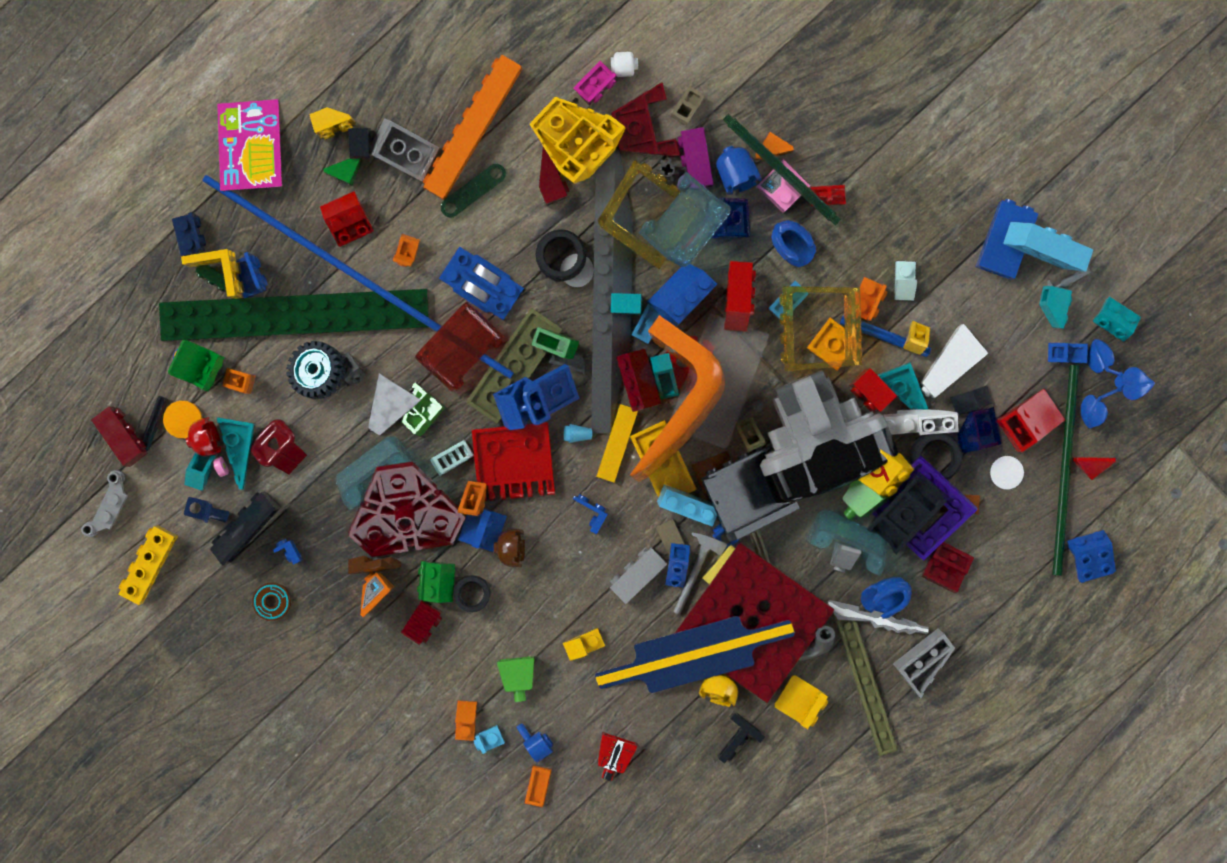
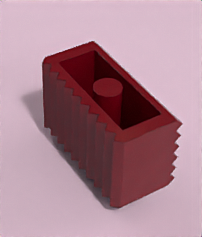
[400,600,442,645]

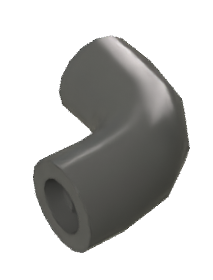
[798,626,835,662]

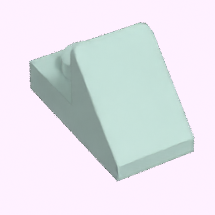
[894,261,917,301]

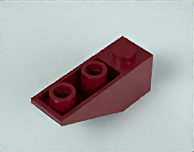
[539,147,570,206]

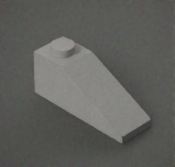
[830,542,861,572]

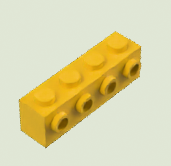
[118,525,178,605]

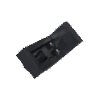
[718,711,765,764]

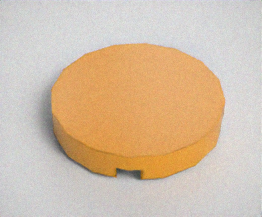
[163,400,202,438]

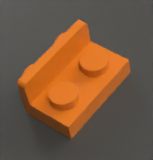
[848,277,888,322]

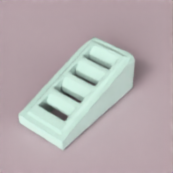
[430,440,474,476]

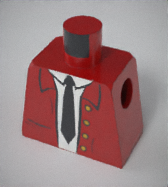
[598,732,637,781]

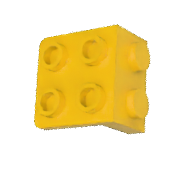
[774,675,828,729]

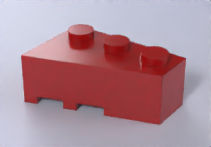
[724,261,756,332]

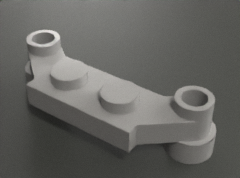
[81,470,128,537]

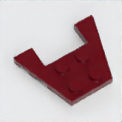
[611,82,680,157]

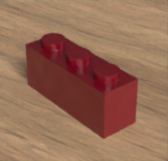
[617,349,661,412]
[91,406,148,467]

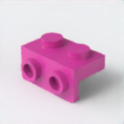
[573,61,617,105]

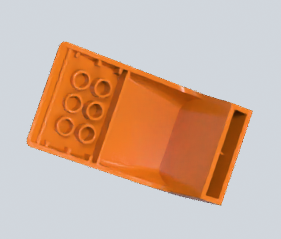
[630,315,725,482]

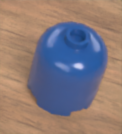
[716,146,762,195]

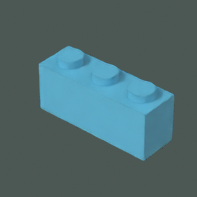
[657,484,717,527]

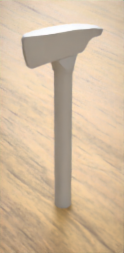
[673,533,727,615]

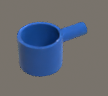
[516,723,554,763]

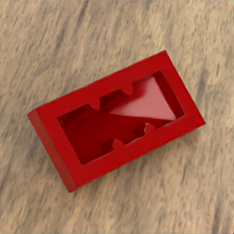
[1073,457,1116,480]

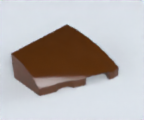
[348,556,401,575]

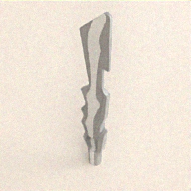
[828,600,929,634]

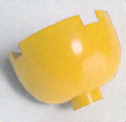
[699,673,738,707]

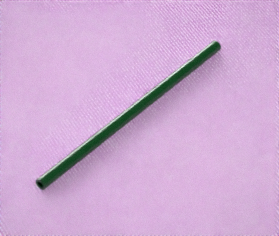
[1052,365,1079,576]

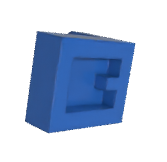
[273,539,303,565]

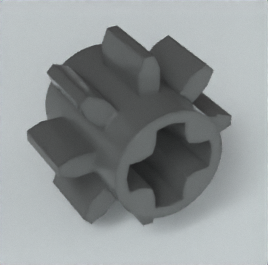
[655,158,679,183]

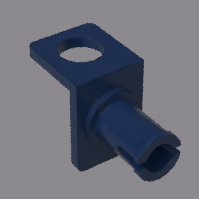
[184,497,229,523]

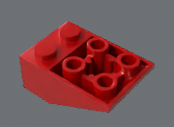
[996,388,1065,452]

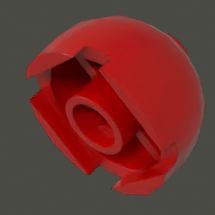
[186,417,221,456]

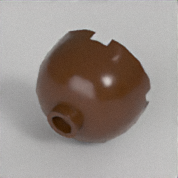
[494,529,525,567]

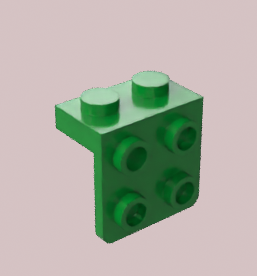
[168,339,225,392]

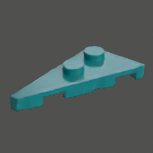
[877,362,929,410]
[217,417,255,490]

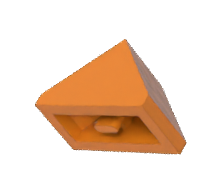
[754,132,794,161]
[222,368,256,394]
[458,481,487,516]

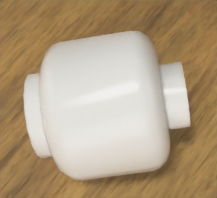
[611,52,638,77]

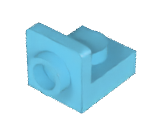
[474,725,505,754]

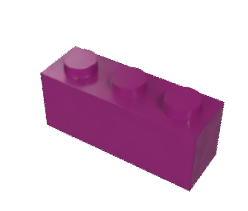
[677,127,713,190]

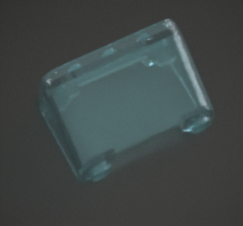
[639,172,731,267]
[336,436,416,511]
[805,509,888,576]

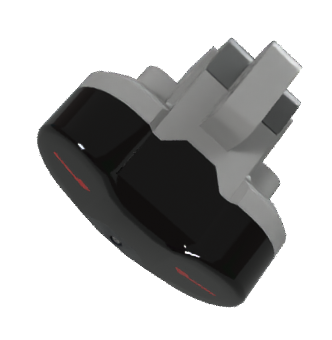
[760,370,898,503]

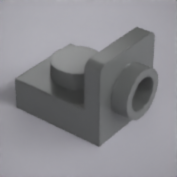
[341,352,366,386]

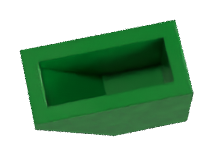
[531,327,580,359]

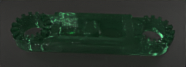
[441,164,506,218]

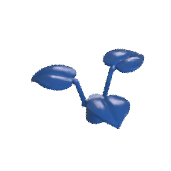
[1081,339,1155,429]

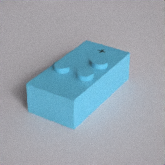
[1003,222,1093,272]

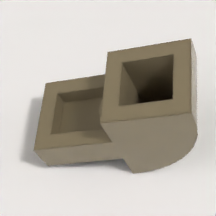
[671,86,705,126]

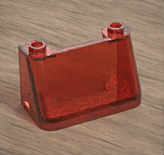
[415,302,504,392]

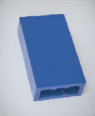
[975,199,1039,280]

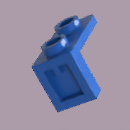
[572,494,608,535]
[665,543,690,588]

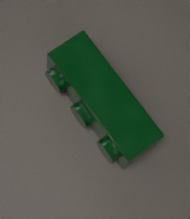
[195,265,226,291]

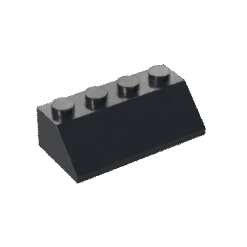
[210,491,282,566]

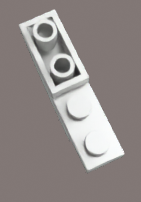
[879,410,958,436]

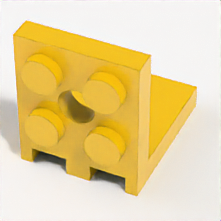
[181,249,244,299]

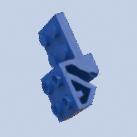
[493,364,580,430]

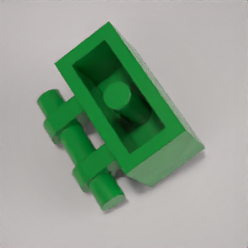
[417,561,455,603]

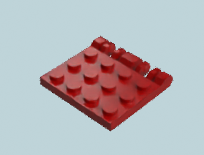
[472,422,555,502]

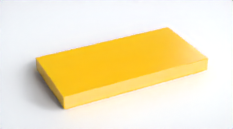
[630,420,697,497]

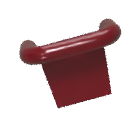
[251,419,307,475]

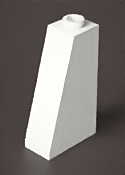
[920,324,988,398]

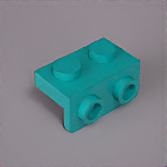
[1093,296,1141,341]

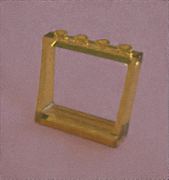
[598,160,699,269]
[779,286,862,371]

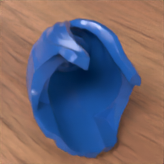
[771,220,816,267]
[860,577,912,619]

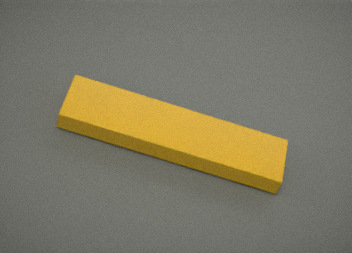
[596,404,638,483]

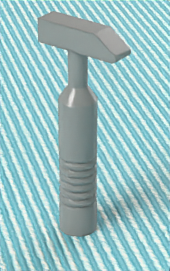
[1047,267,1091,288]

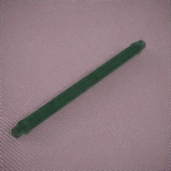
[723,114,841,226]

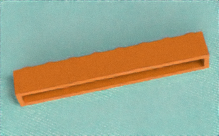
[423,55,523,201]

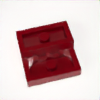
[921,542,974,594]

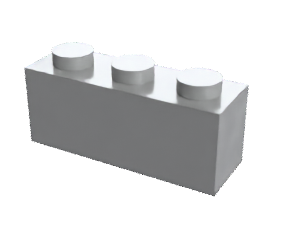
[610,547,667,604]

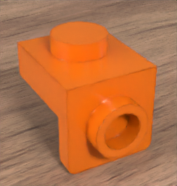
[393,234,420,267]

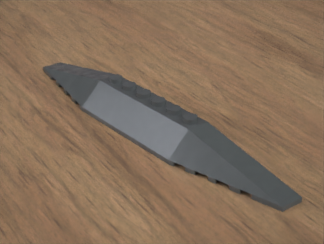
[591,145,633,433]

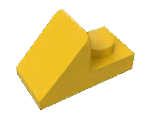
[903,321,930,355]
[563,628,605,661]

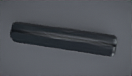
[142,396,168,451]

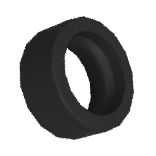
[454,575,491,613]

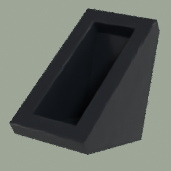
[348,128,371,159]
[950,385,993,415]

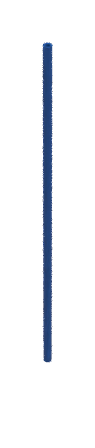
[202,175,514,379]

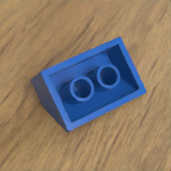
[647,262,717,327]

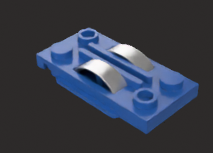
[439,246,524,321]

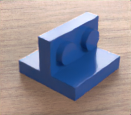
[458,508,507,552]

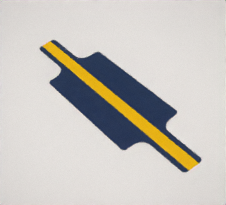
[595,616,795,693]

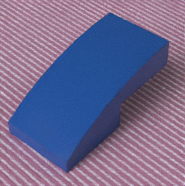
[1048,343,1088,363]

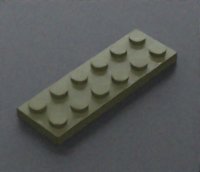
[466,308,563,424]

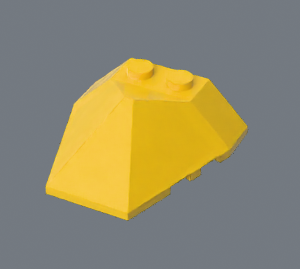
[530,97,626,184]

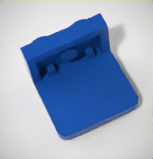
[236,252,268,298]
[1067,530,1116,583]

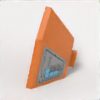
[360,571,395,617]

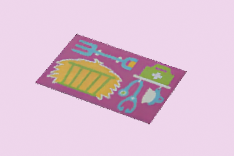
[217,99,282,191]

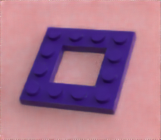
[872,455,977,561]

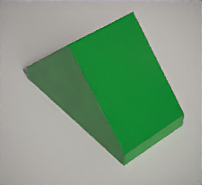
[323,158,363,185]

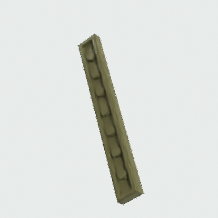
[833,613,898,756]

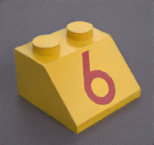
[855,448,914,498]

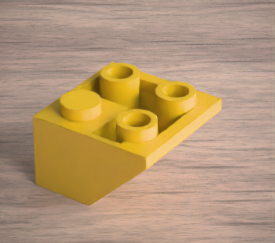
[309,107,356,140]

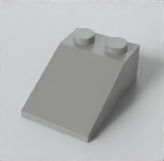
[370,118,440,181]

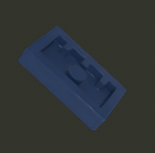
[172,212,206,256]

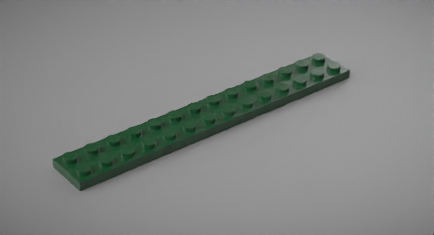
[159,289,429,341]

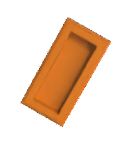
[525,765,552,807]

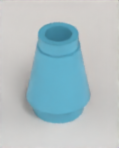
[564,424,592,443]

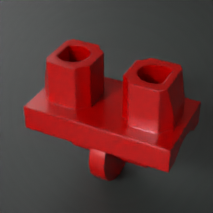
[810,185,846,207]

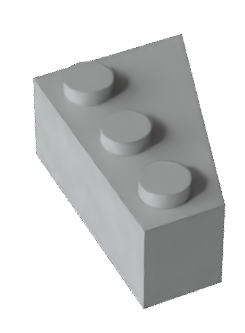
[893,629,955,698]

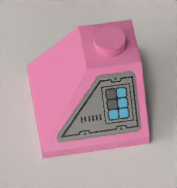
[756,159,810,213]

